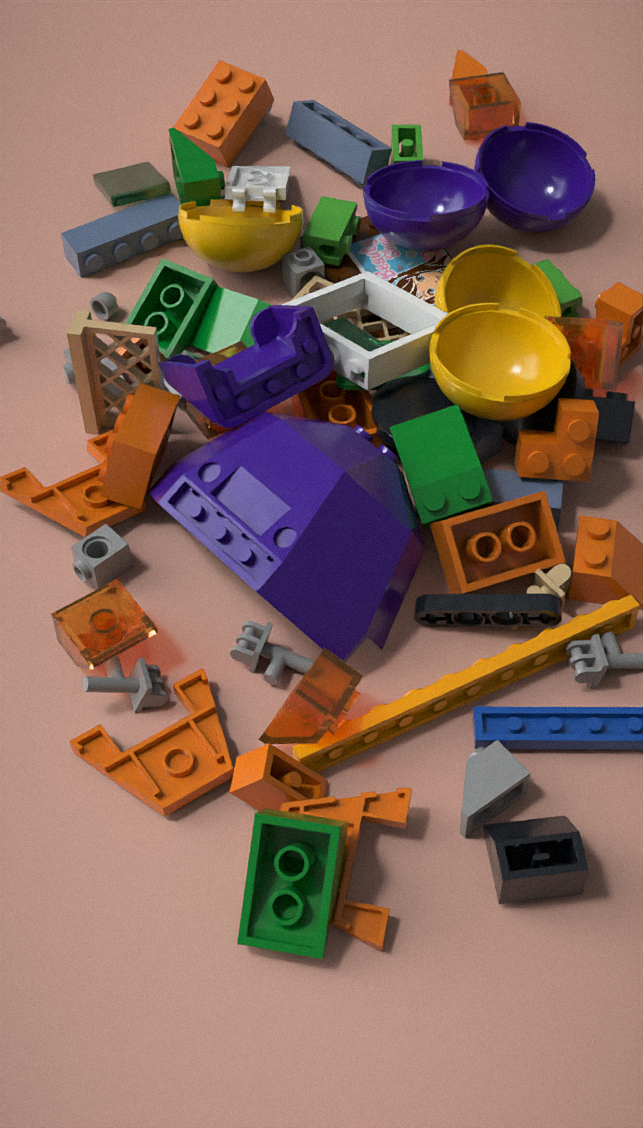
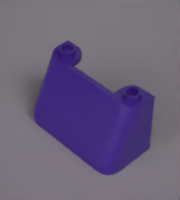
[158,304,333,428]

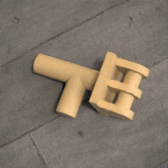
[509,564,571,631]

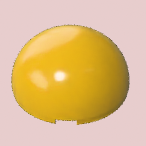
[178,199,304,272]
[434,244,561,330]
[429,303,571,421]

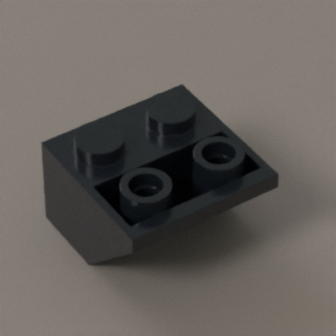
[583,388,635,443]
[483,815,589,904]

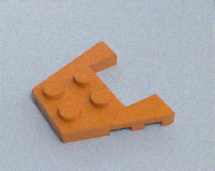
[0,430,146,537]
[69,668,234,817]
[280,787,412,951]

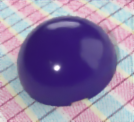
[474,122,596,232]
[363,160,489,252]

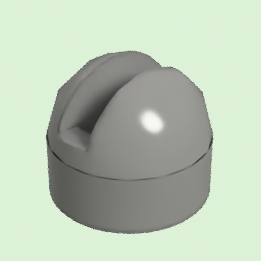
[90,292,118,321]

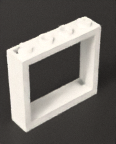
[282,271,448,390]

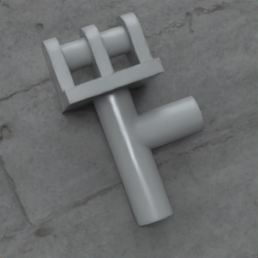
[230,621,316,685]
[565,632,643,689]
[82,656,168,713]

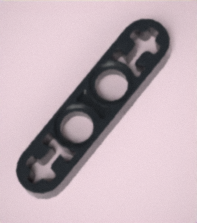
[414,593,563,627]

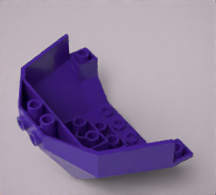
[148,411,426,666]

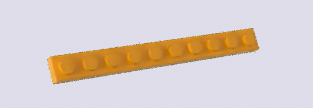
[292,595,640,773]

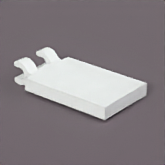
[225,166,291,213]

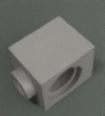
[282,246,324,298]
[71,524,133,591]

